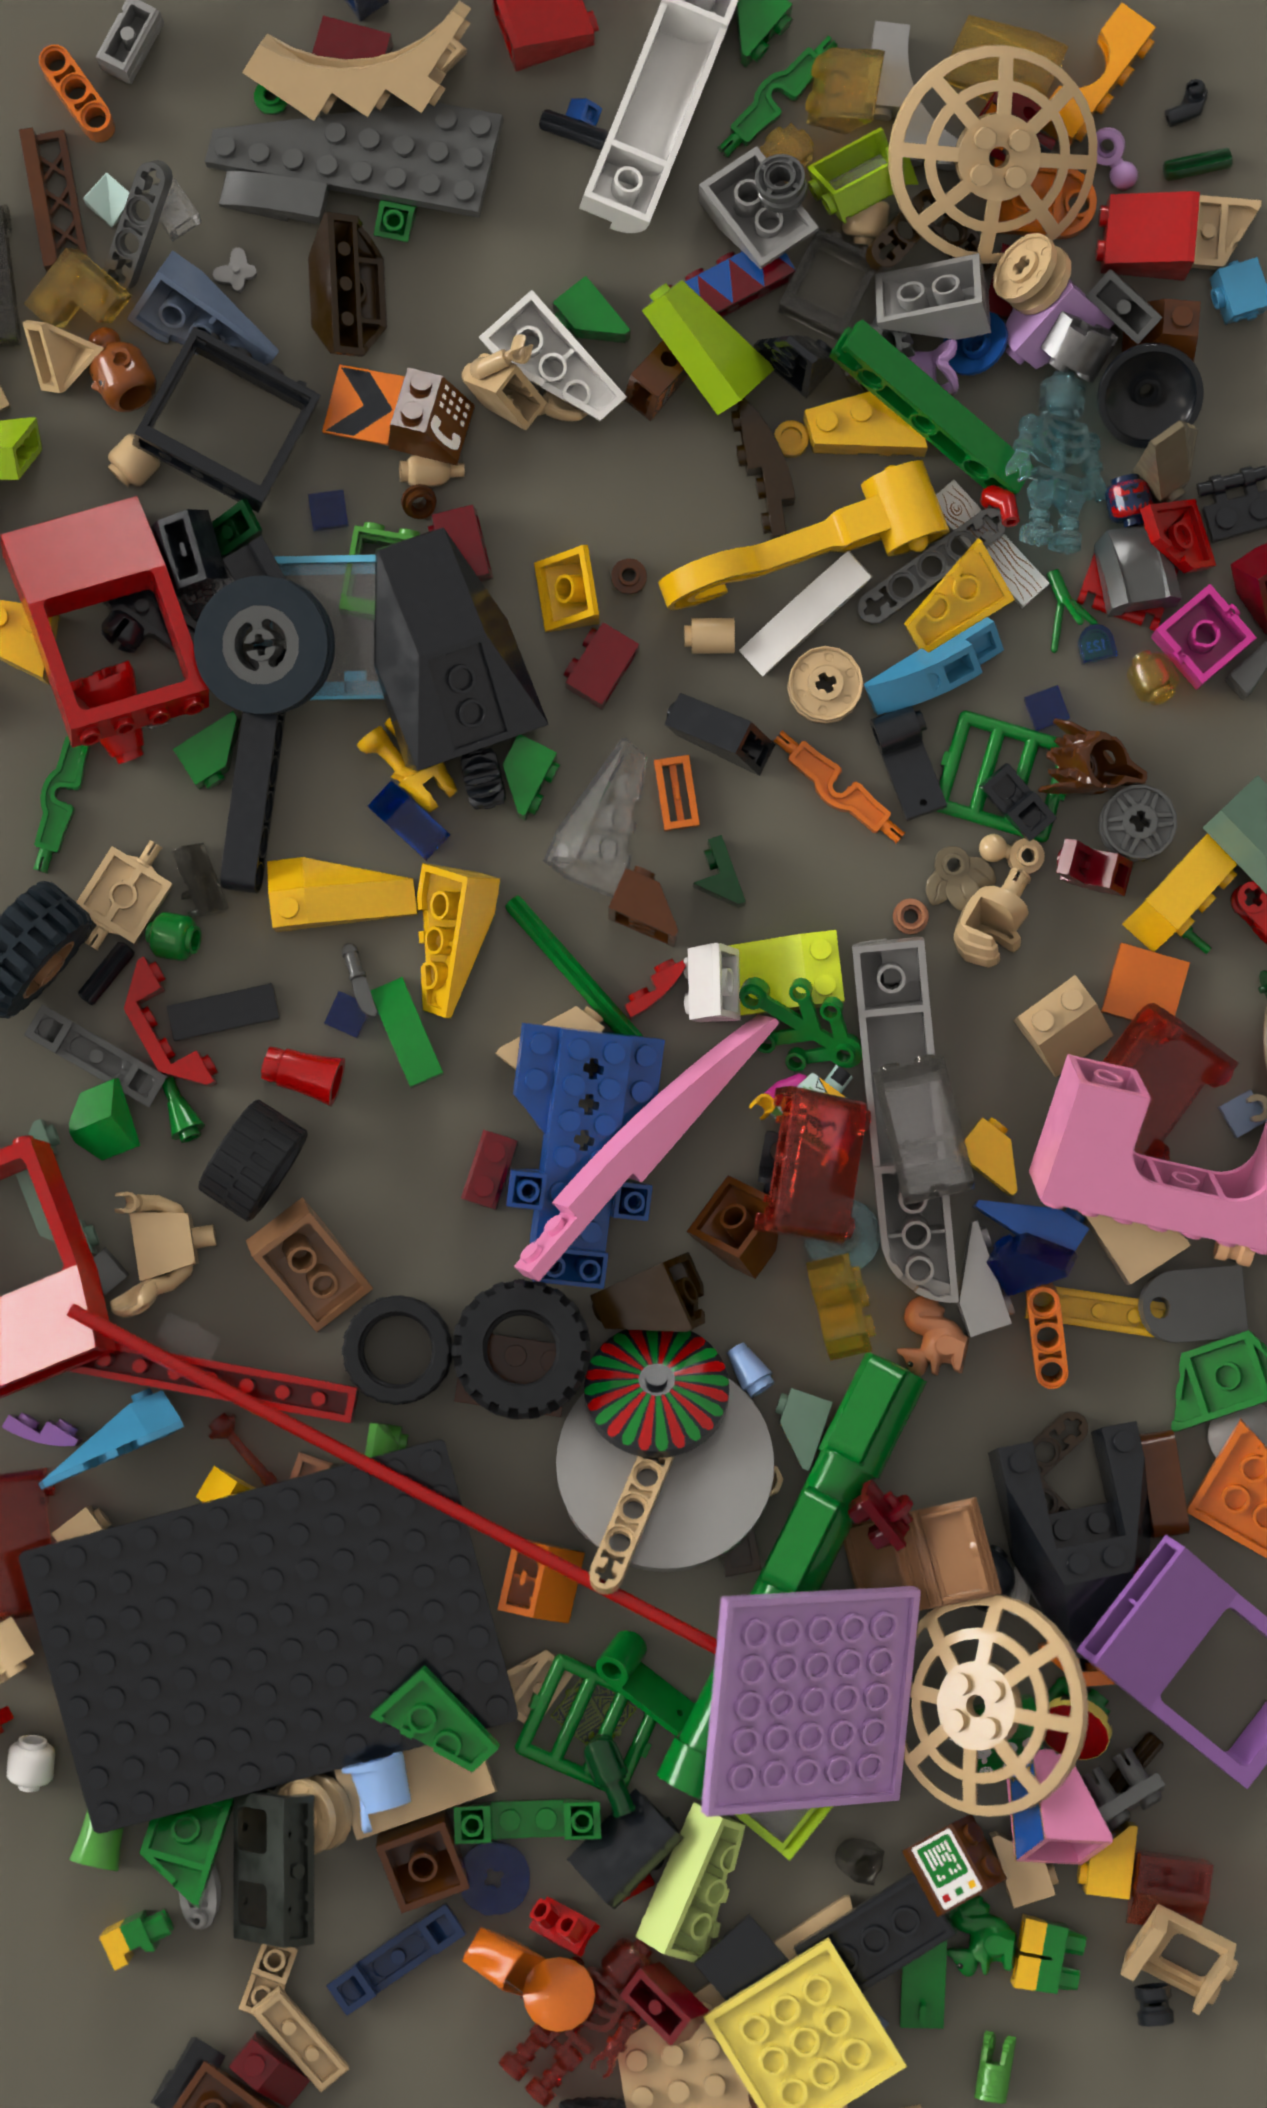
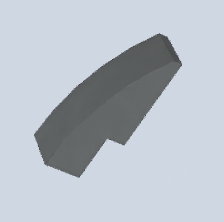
[219,171,329,225]

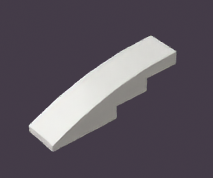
[739,551,873,677]

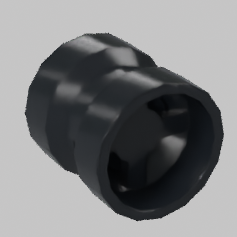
[1134,1983,1174,2026]

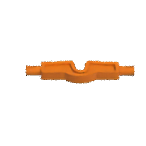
[773,730,906,844]

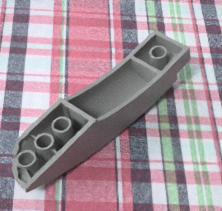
[852,936,959,1303]

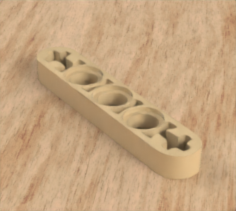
[589,1456,675,1594]

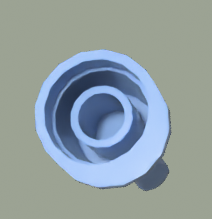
[341,1751,411,1833]

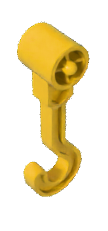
[658,460,950,610]

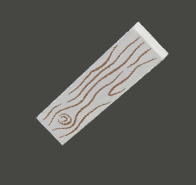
[936,479,1049,609]

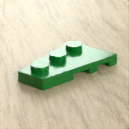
[370,1665,500,1772]

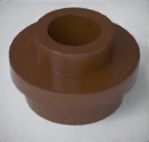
[401,484,437,519]
[611,558,647,594]

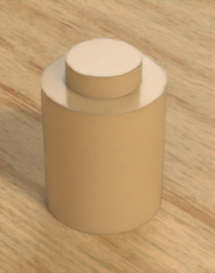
[684,618,735,654]

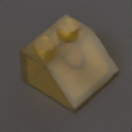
[805,48,885,135]

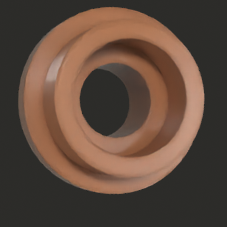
[893,899,929,935]

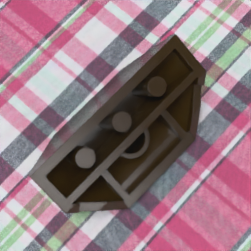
[308,212,387,357]

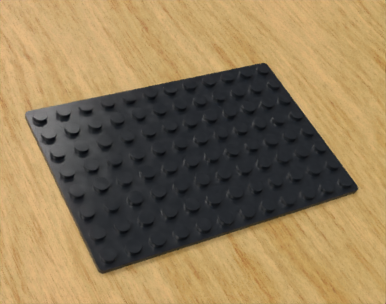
[19,1439,518,1834]

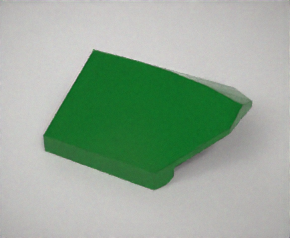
[69,1078,141,1161]

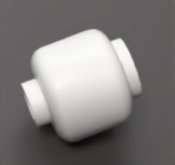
[7,1735,55,1792]

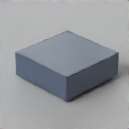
[1218,1089,1267,1138]

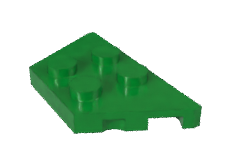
[1171,1330,1267,1432]
[140,1798,234,1908]

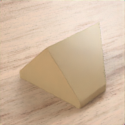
[22,320,104,393]

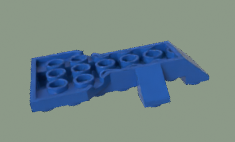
[506,1022,665,1289]

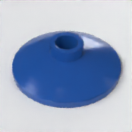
[943,312,1008,376]

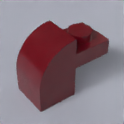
[1056,838,1134,897]

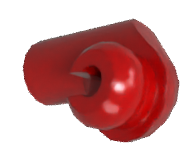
[980,485,1020,527]

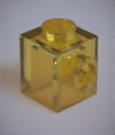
[759,123,814,182]

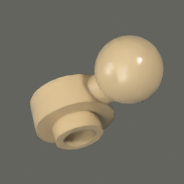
[979,834,1045,874]

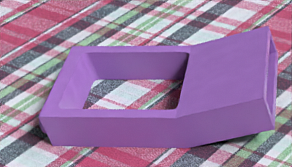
[1076,1535,1267,1789]

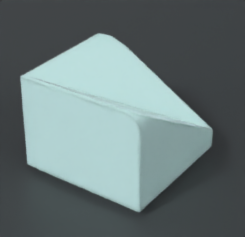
[83,172,129,228]

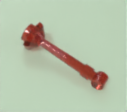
[208,1412,278,1486]

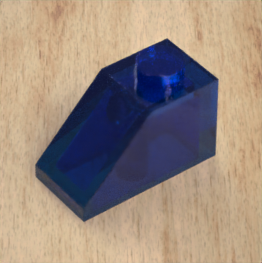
[986,1232,1078,1296]

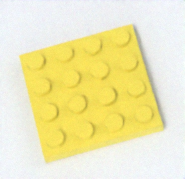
[704,1937,907,2108]

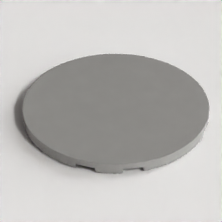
[556,1379,774,1572]

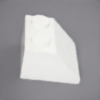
[684,943,741,1022]

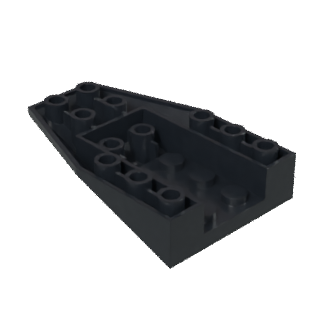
[374,527,549,771]

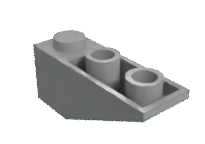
[956,1221,1015,1337]

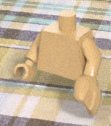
[462,334,588,431]
[110,1192,217,1317]

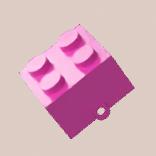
[1150,584,1257,691]

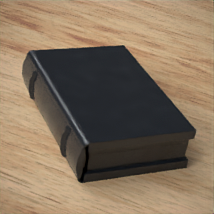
[567,1788,684,1909]

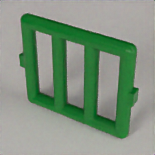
[936,710,1066,843]
[514,1654,657,1792]

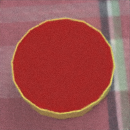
[1044,1697,1113,1760]

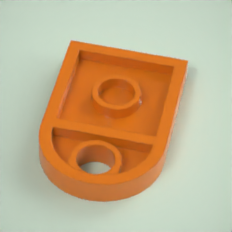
[993,159,1097,239]

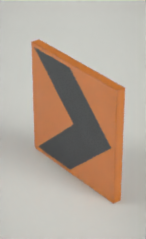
[322,364,405,446]

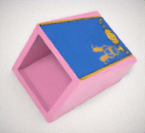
[1006,1749,1113,1865]

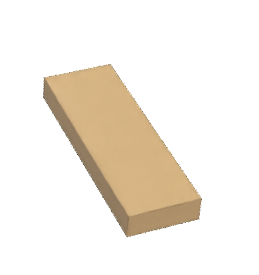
[251,1985,349,2092]

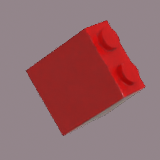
[492,0,599,72]
[1095,191,1200,281]

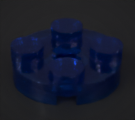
[460,1840,530,1916]

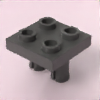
[1081,1747,1165,1830]

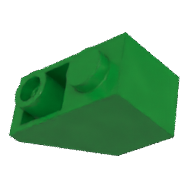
[737,0,793,68]
[502,735,560,820]

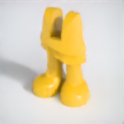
[356,717,458,813]

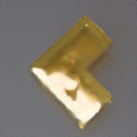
[24,248,132,328]
[806,1253,876,1361]

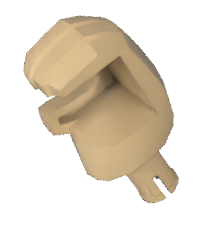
[954,867,1031,968]

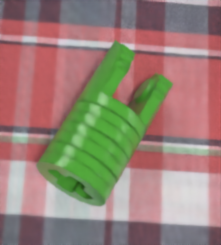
[974,2030,1016,2104]

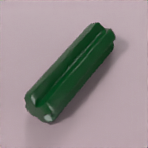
[1163,148,1233,181]

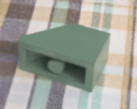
[775,1388,833,1471]

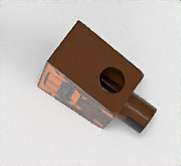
[624,340,688,421]

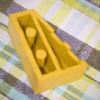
[803,391,928,457]
[0,600,60,685]

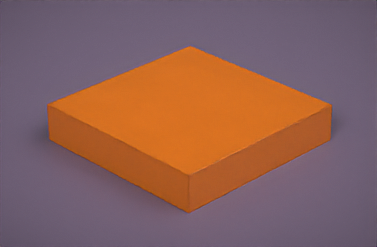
[1101,943,1190,1032]

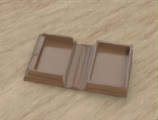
[844,1497,1002,1611]

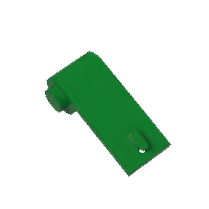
[595,1630,695,1737]
[900,1940,947,2029]

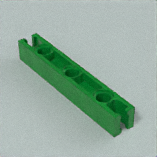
[829,319,1034,495]

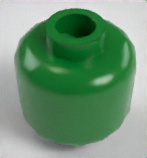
[145,912,202,961]

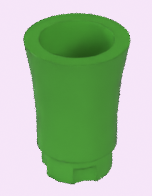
[69,1810,124,1871]

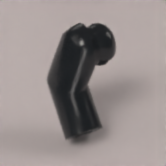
[1164,79,1208,127]

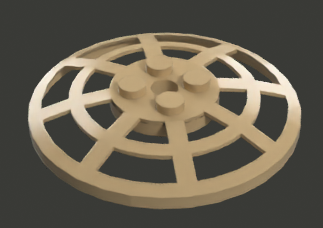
[888,45,1098,264]
[904,1595,1088,1817]

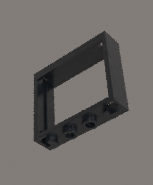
[132,327,321,513]

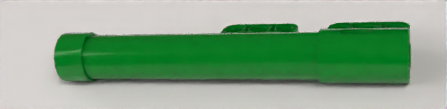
[656,1351,927,1801]

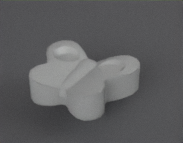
[213,247,257,293]

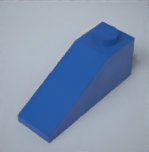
[972,1200,1090,1265]

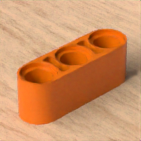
[39,44,115,142]
[1026,1279,1068,1389]

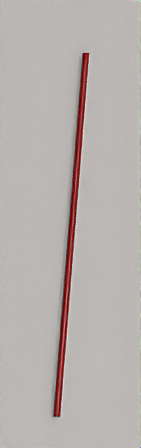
[66,1303,717,1655]

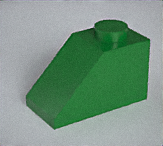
[553,276,631,343]
[173,711,240,790]

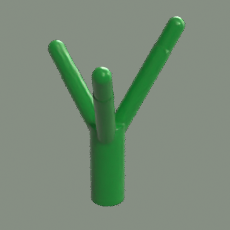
[1046,569,1098,653]

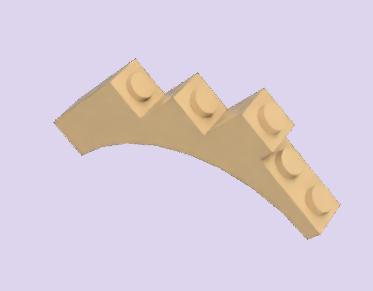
[242,0,471,121]

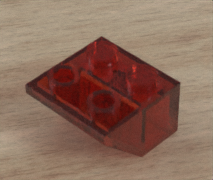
[1126,1849,1214,1925]

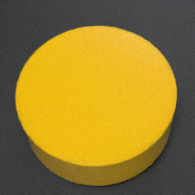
[774,420,809,458]

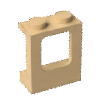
[1120,1904,1238,2015]

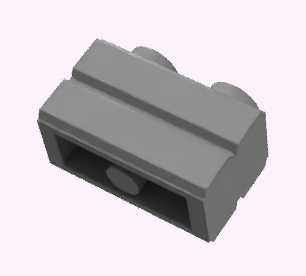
[96,0,164,84]

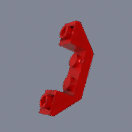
[124,957,219,1087]

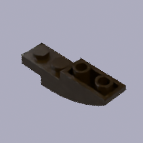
[731,398,796,540]

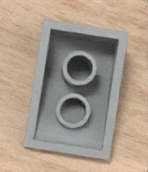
[698,146,819,269]
[875,253,991,340]

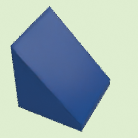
[566,98,602,126]

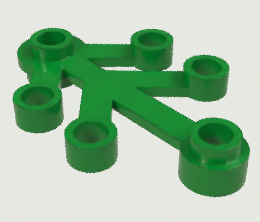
[739,977,862,1072]

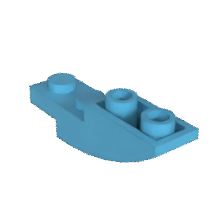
[864,617,1004,715]

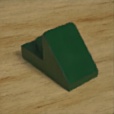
[212,499,263,559]
[693,835,746,908]

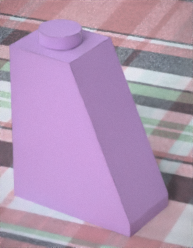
[1005,279,1114,369]

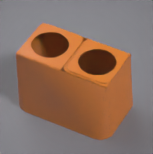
[462,1927,546,1996]

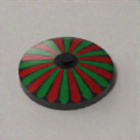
[584,1329,729,1458]

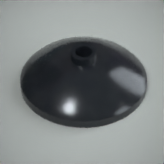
[1097,343,1204,448]

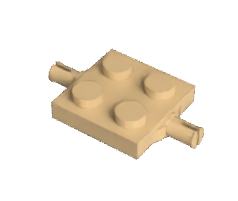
[76,840,174,951]

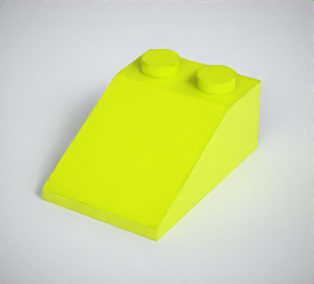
[728,930,845,1016]

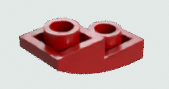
[625,958,686,1020]

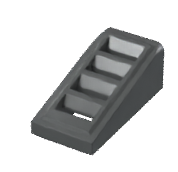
[1225,641,1267,700]

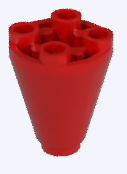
[70,660,144,764]

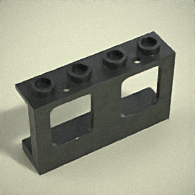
[234,1789,314,1948]

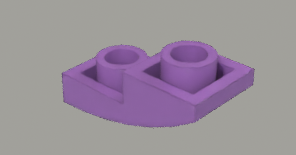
[2,1412,83,1446]

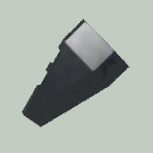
[753,335,835,399]

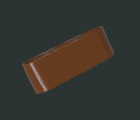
[1140,1429,1190,1539]

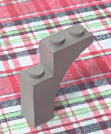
[863,21,958,171]

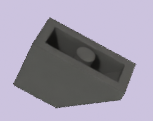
[1086,269,1163,344]

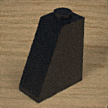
[665,693,775,776]

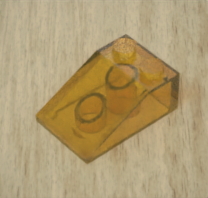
[944,15,1069,105]

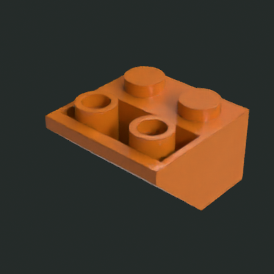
[497,1539,585,1624]

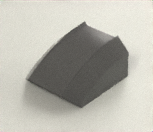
[1094,524,1182,617]

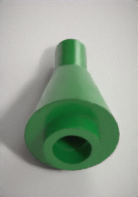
[162,1077,205,1143]

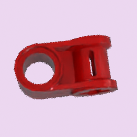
[1230,881,1267,944]

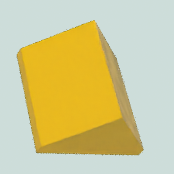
[534,545,600,632]

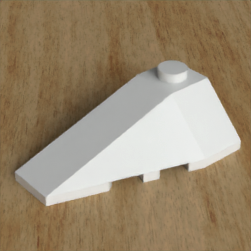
[479,290,627,421]

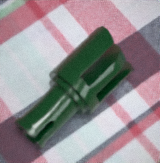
[584,1733,636,1818]

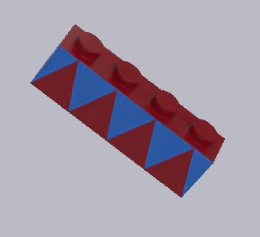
[651,252,796,318]

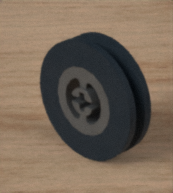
[194,576,335,714]

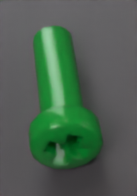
[1181,926,1212,954]

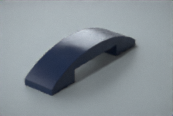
[326,1903,467,2016]

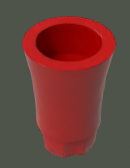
[261,1046,345,1107]

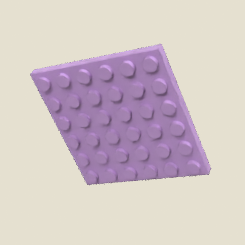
[701,1586,921,1817]

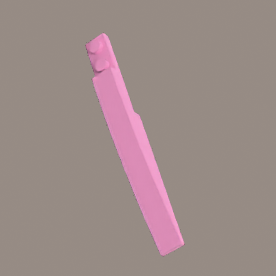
[514,1014,779,1282]

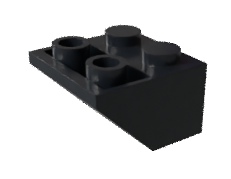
[150,509,228,597]

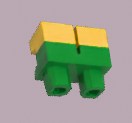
[99,1908,175,1971]
[1010,1913,1087,1994]

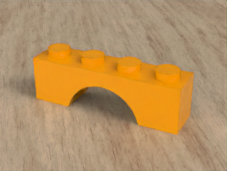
[1042,2,1156,146]

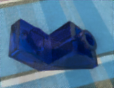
[368,780,451,861]

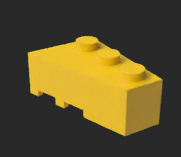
[1122,833,1237,952]

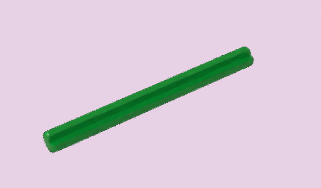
[505,895,643,1036]

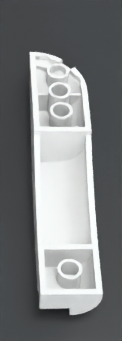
[579,0,739,233]

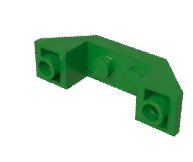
[454,1798,601,1844]

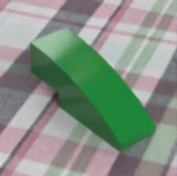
[370,977,444,1089]

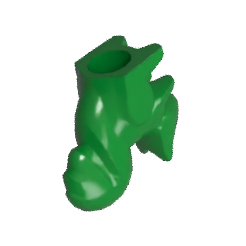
[947,1895,1017,1977]

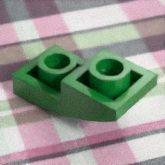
[373,200,417,243]

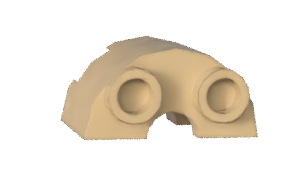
[0,1616,34,1684]

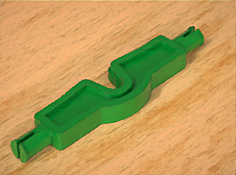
[717,36,838,158]
[33,736,91,874]

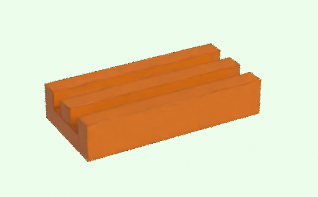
[654,755,700,832]

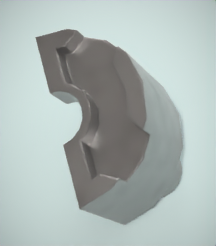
[1040,311,1119,382]

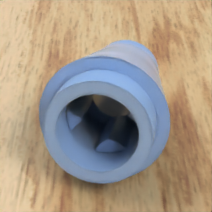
[726,1342,775,1398]

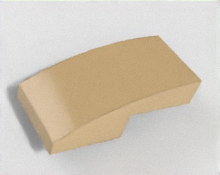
[239,1944,298,2015]

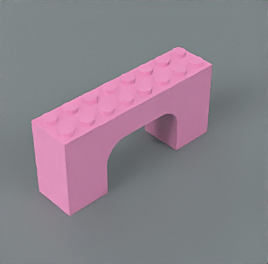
[1029,1054,1267,1255]

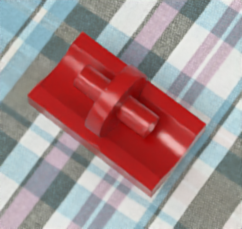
[528,1896,600,1958]

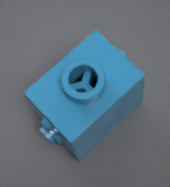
[1209,257,1267,325]

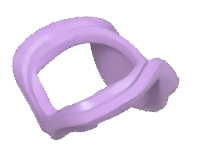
[907,339,959,396]

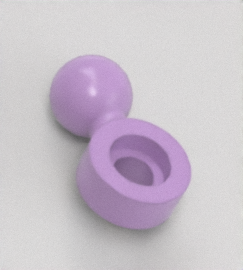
[1096,127,1138,190]

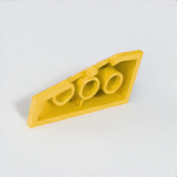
[267,857,418,932]
[417,863,500,1018]

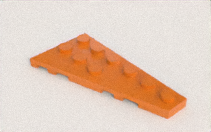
[1187,1418,1267,1558]

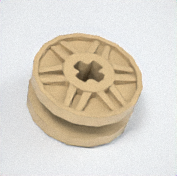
[993,233,1071,315]
[787,646,863,724]
[278,1773,352,1855]

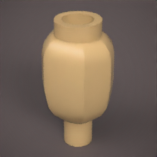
[399,455,465,487]

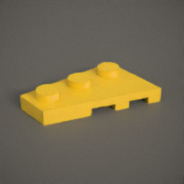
[904,538,1015,652]

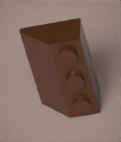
[608,866,678,947]

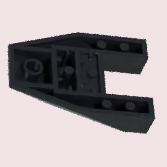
[988,1421,1151,1659]

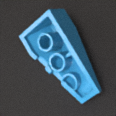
[38,1388,184,1490]

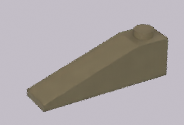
[1132,420,1198,504]

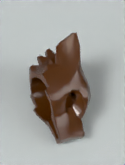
[1038,718,1147,795]

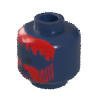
[1105,474,1153,527]

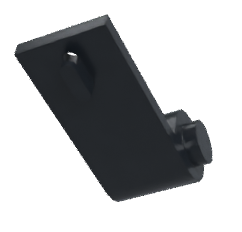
[870,706,947,821]

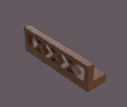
[19,127,90,276]

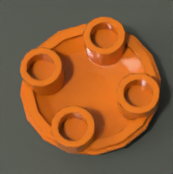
[523,1957,595,2032]

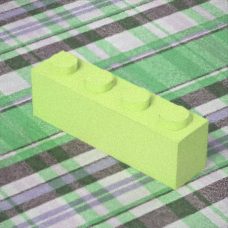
[635,1802,746,1963]

